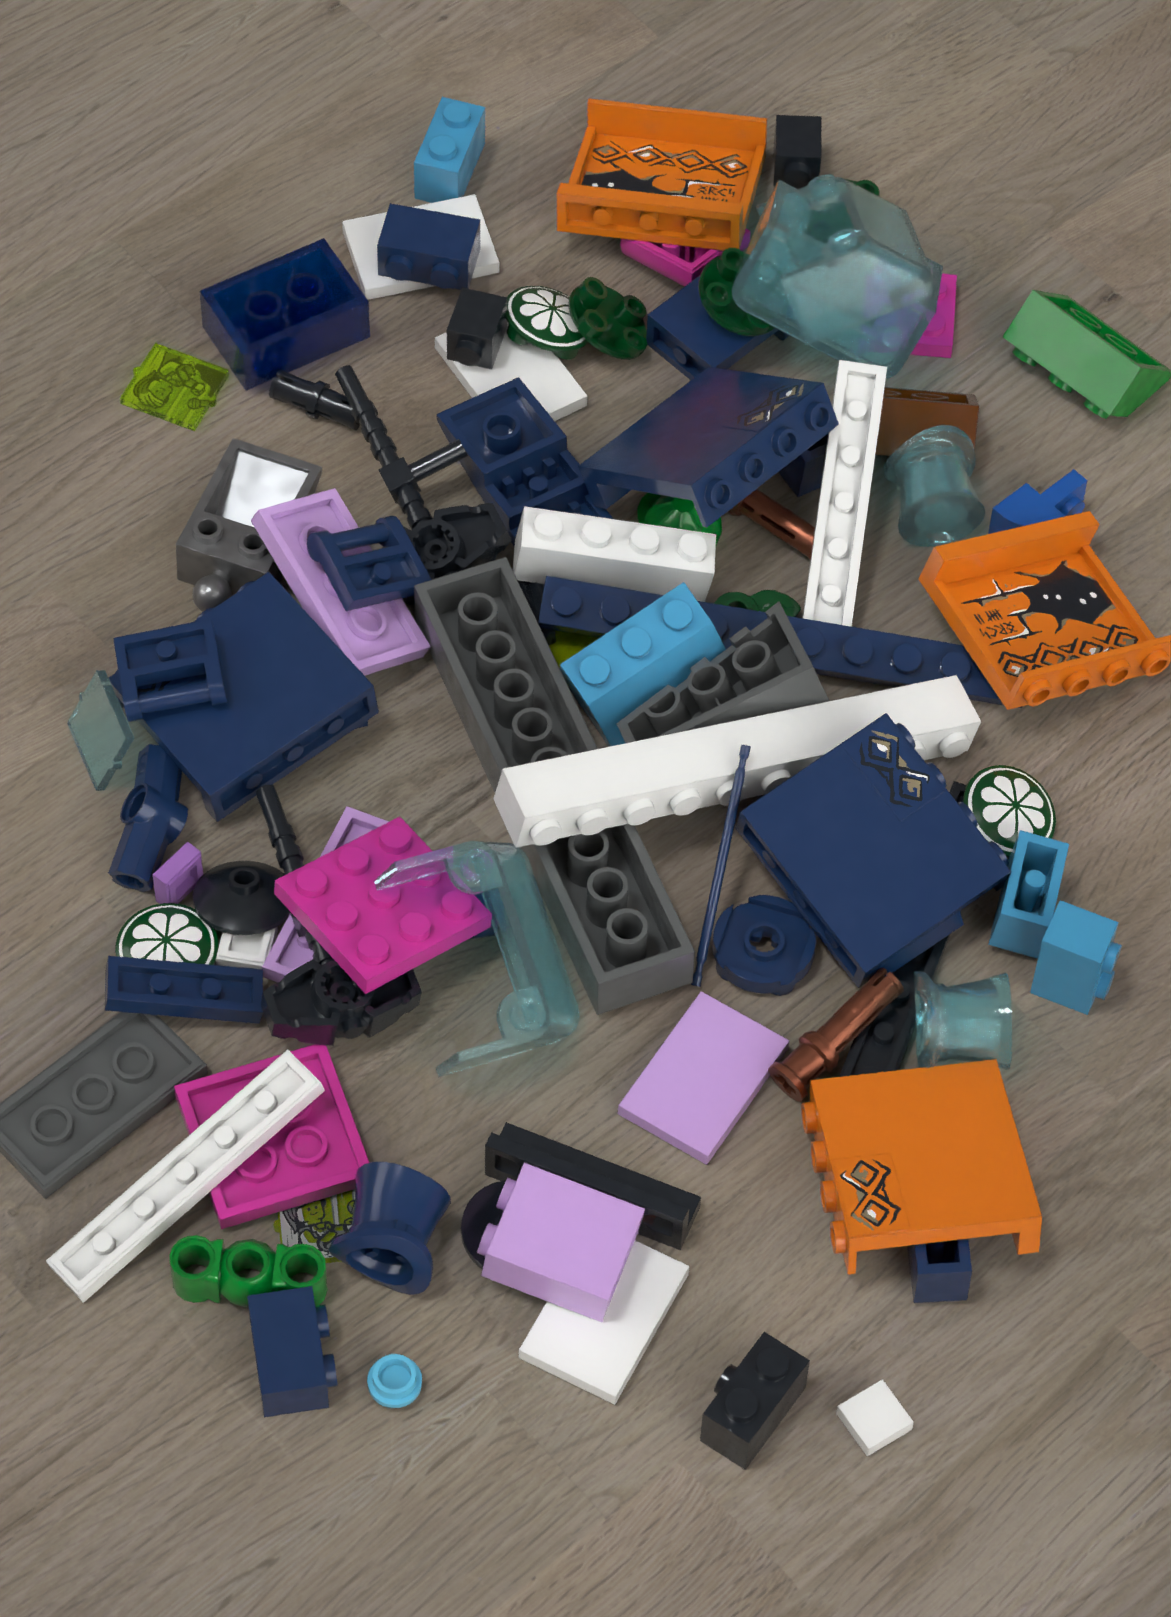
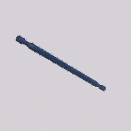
[691,744,751,987]

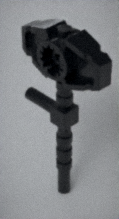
[335,365,512,605]
[256,785,422,1046]

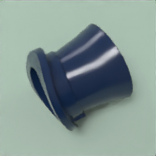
[329,1162,451,1295]

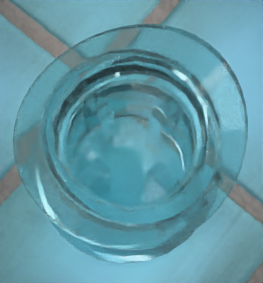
[883,425,986,547]
[914,971,1012,1070]

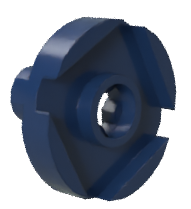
[712,895,816,996]

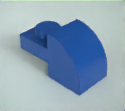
[988,469,1087,534]

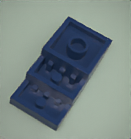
[437,377,613,547]

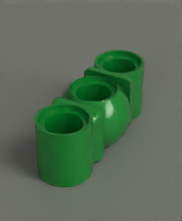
[169,1235,327,1308]

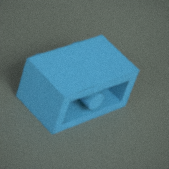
[414,97,485,203]
[988,830,1069,959]
[1030,900,1122,1015]

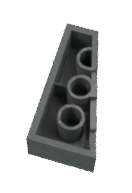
[616,602,829,743]

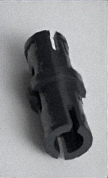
[269,369,360,430]

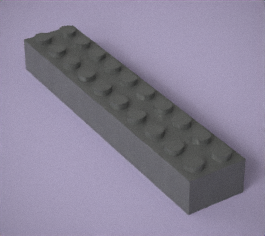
[414,557,695,1015]

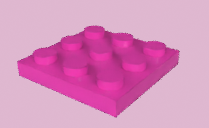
[274,816,492,994]
[174,1044,369,1229]

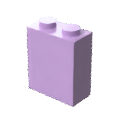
[477,1163,645,1322]

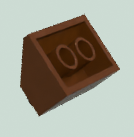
[834,386,979,469]

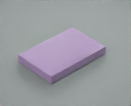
[618,991,789,1165]

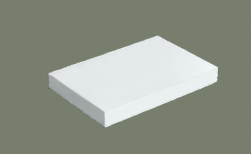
[342,194,499,300]
[435,322,587,421]
[519,1240,689,1405]

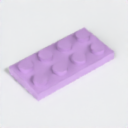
[251,488,431,676]

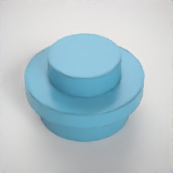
[367,1354,422,1408]

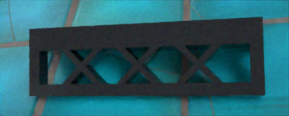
[485,1122,701,1250]

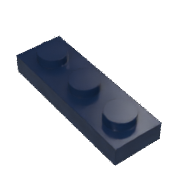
[105,956,263,1024]

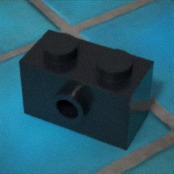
[700,1332,810,1470]

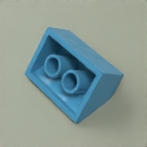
[560,582,726,747]

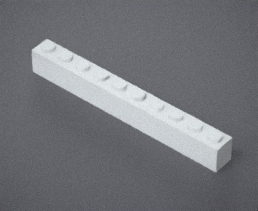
[494,675,981,848]

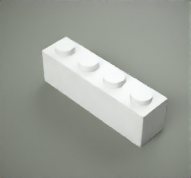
[513,506,716,602]

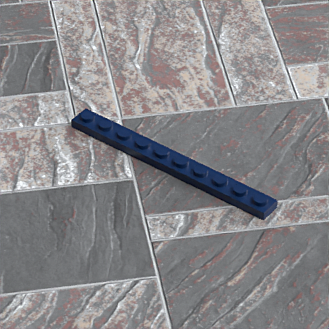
[538,576,1023,708]

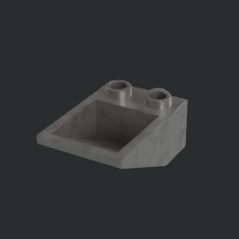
[176,438,322,612]

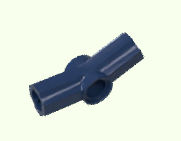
[108,744,188,892]

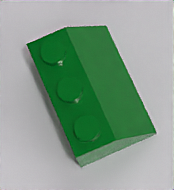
[1003,290,1171,419]

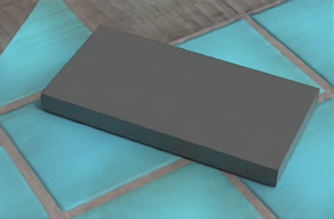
[0,1012,208,1199]

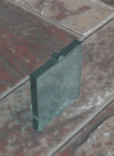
[67,670,135,791]

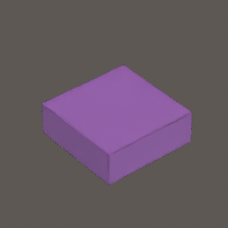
[153,842,203,904]

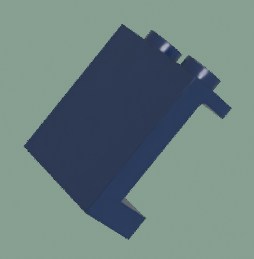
[646,276,793,380]

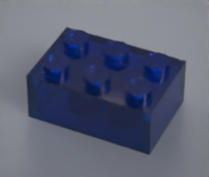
[199,238,370,391]

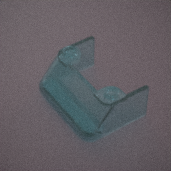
[756,174,936,345]
[374,841,579,1078]

